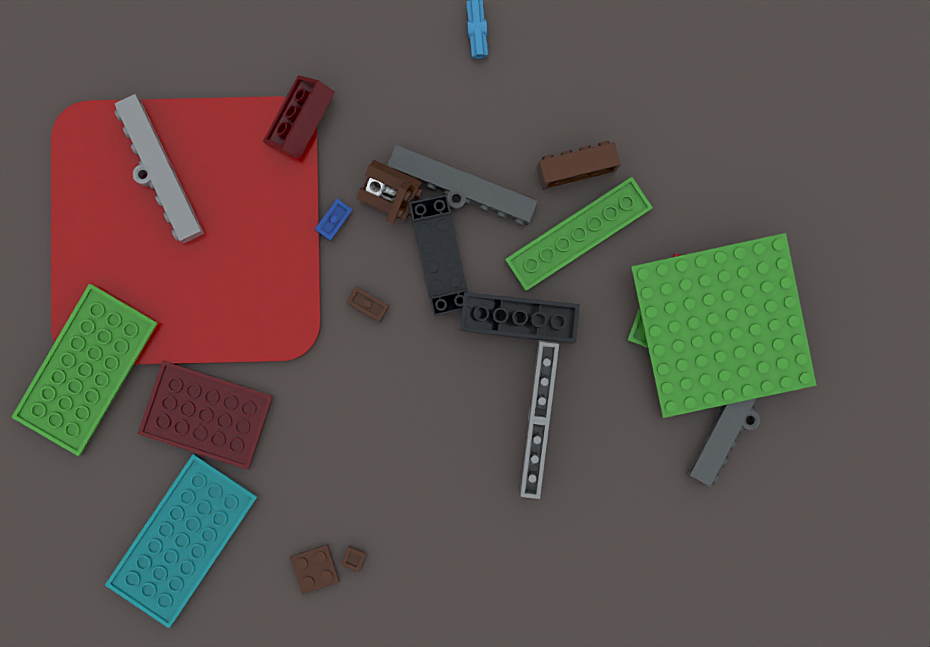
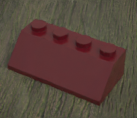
[263,75,335,159]

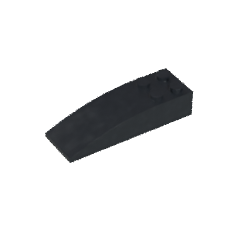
[460,292,580,344]

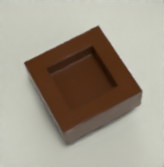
[341,546,367,572]

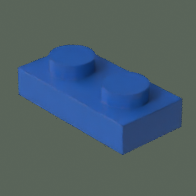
[314,199,352,241]

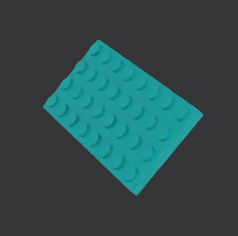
[105,454,258,628]

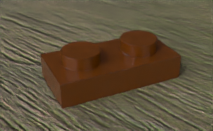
[346,286,389,322]

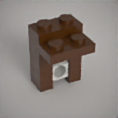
[356,160,423,224]

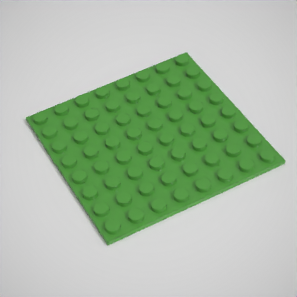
[631,233,817,418]

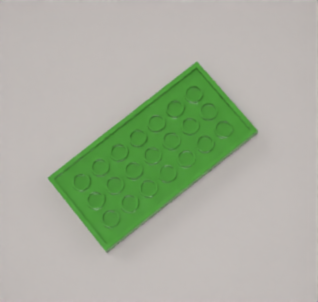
[11,284,158,456]

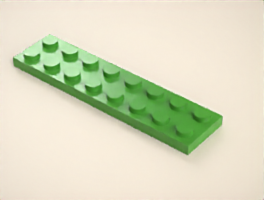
[505,177,653,292]

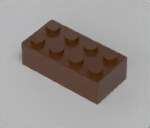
[537,141,621,190]

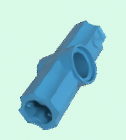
[466,0,488,59]

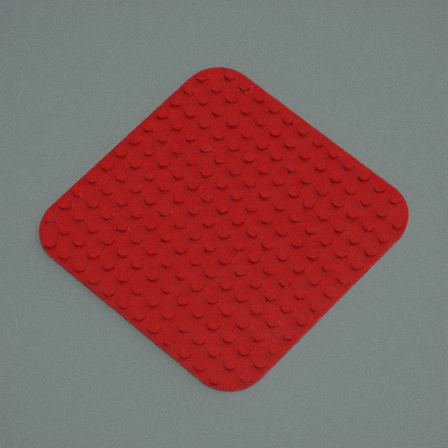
[51,96,320,365]

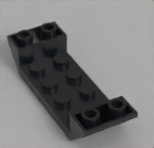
[409,194,468,316]

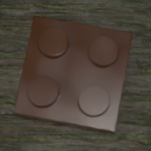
[290,544,340,595]

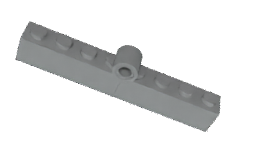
[114,94,204,243]
[520,340,559,499]

